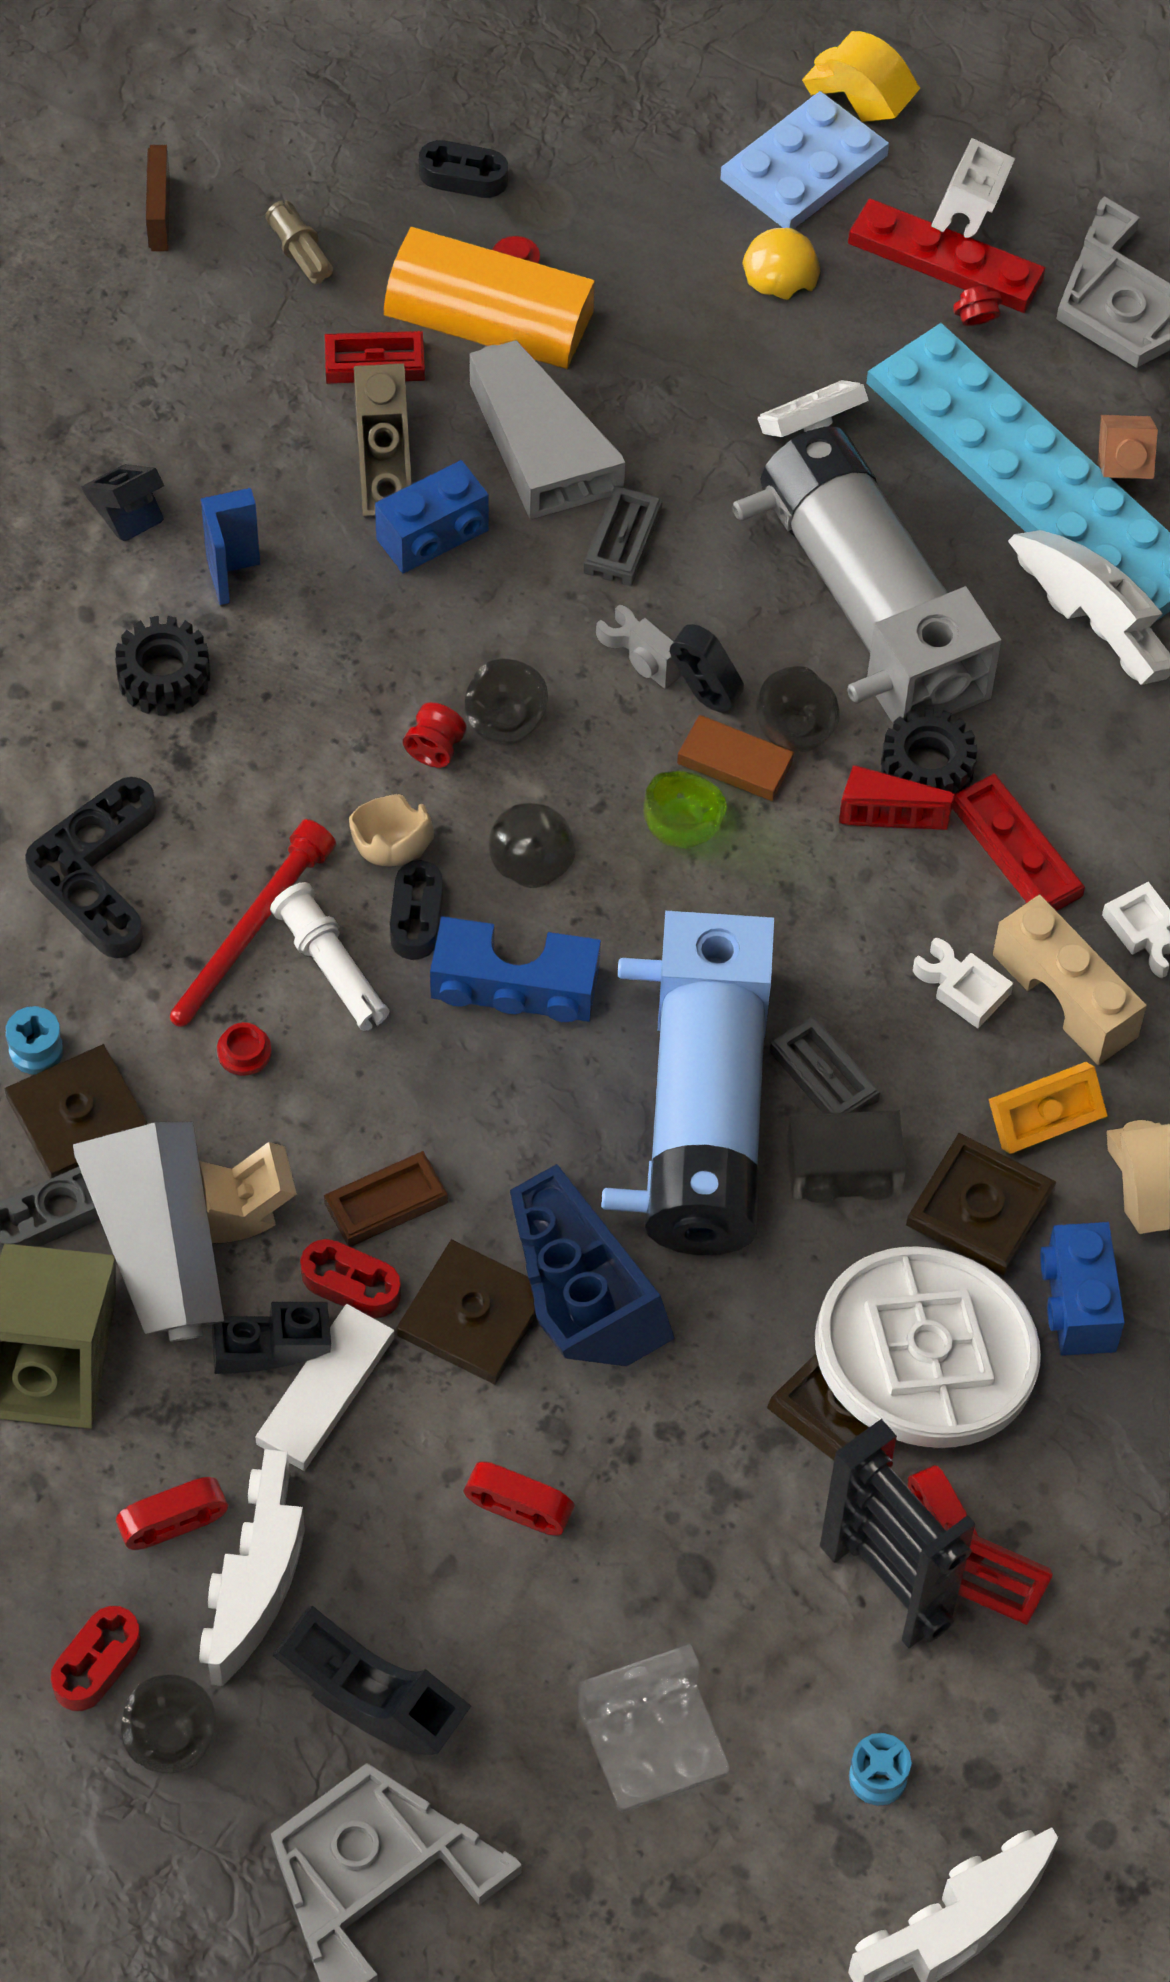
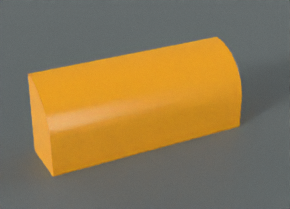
[384,227,595,369]

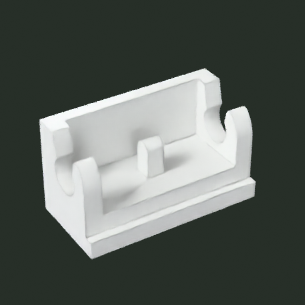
[931,138,1015,238]

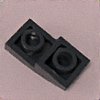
[212,1302,331,1374]

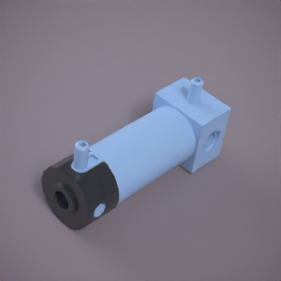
[601,911,774,1255]

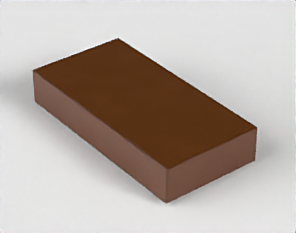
[146,145,170,251]
[324,1151,448,1247]

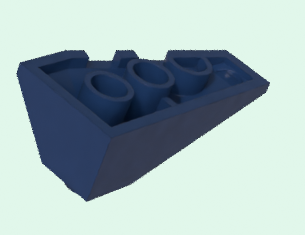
[510,1164,675,1366]

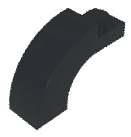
[272,1606,471,1755]

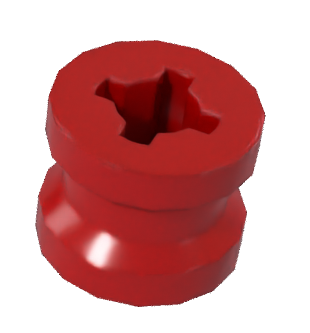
[403,702,467,768]

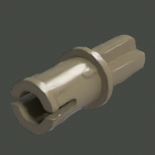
[265,200,333,284]

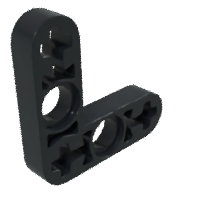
[25,777,156,959]

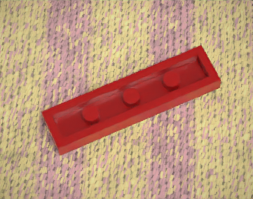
[848,198,1046,313]

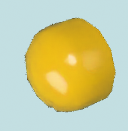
[742,228,821,300]

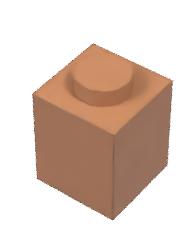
[1097,415,1158,479]

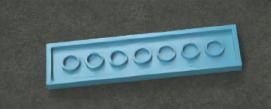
[866,323,1170,622]

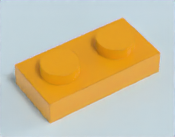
[988,1062,1108,1154]

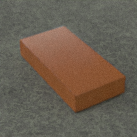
[677,715,794,801]

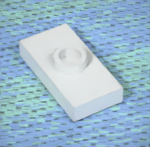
[758,380,869,437]

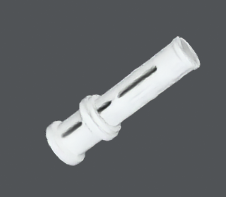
[270,882,390,1031]

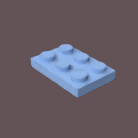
[720,91,889,229]

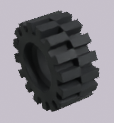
[115,616,210,716]
[880,708,977,794]

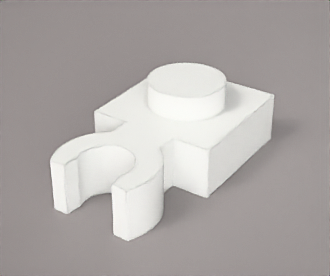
[1102,882,1170,978]
[913,938,1013,1029]

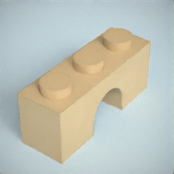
[993,894,1147,1065]

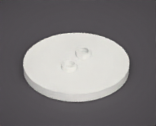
[815,1246,1041,1448]

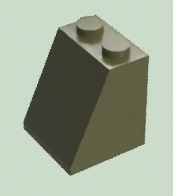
[0,1243,116,1429]

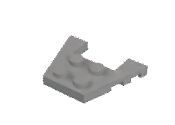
[1056,196,1170,368]
[271,1763,522,1982]

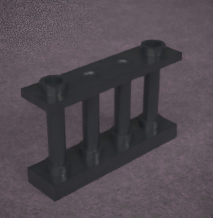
[820,1418,975,1649]

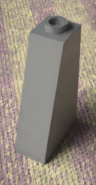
[470,340,625,520]
[73,1122,224,1342]

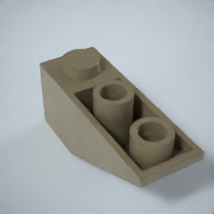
[354,363,411,517]

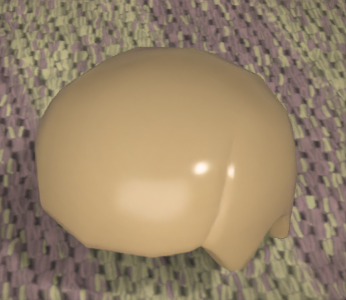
[349,794,434,867]

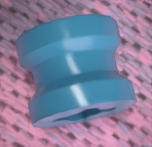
[6,1006,63,1075]
[849,1733,912,1806]

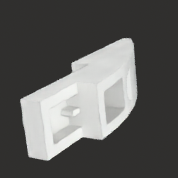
[1008,530,1170,685]
[199,1449,305,1686]
[848,1828,1058,1982]

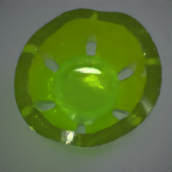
[643,771,727,849]

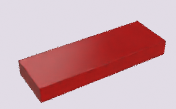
[952,773,1085,911]

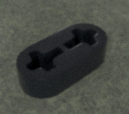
[419,140,508,198]
[669,624,744,712]
[390,860,443,960]

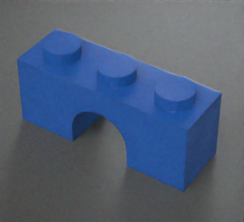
[430,916,601,1022]

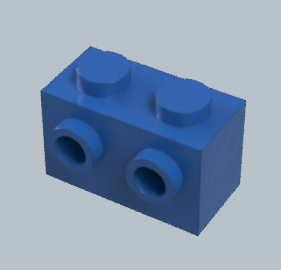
[375,460,489,574]
[1040,1222,1125,1356]

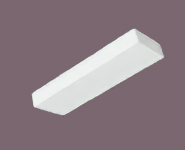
[255,1304,394,1471]

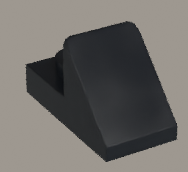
[81,464,164,541]

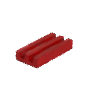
[325,331,425,384]
[944,1522,1053,1625]

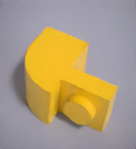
[802,31,921,122]

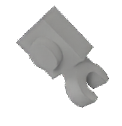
[596,605,680,689]

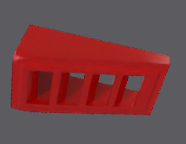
[839,765,954,830]

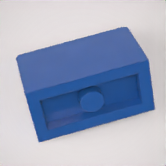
[201,488,260,605]

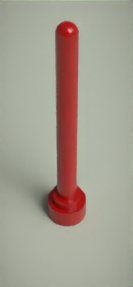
[170,819,337,1027]

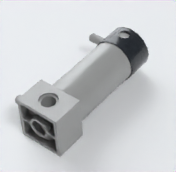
[732,427,1001,723]

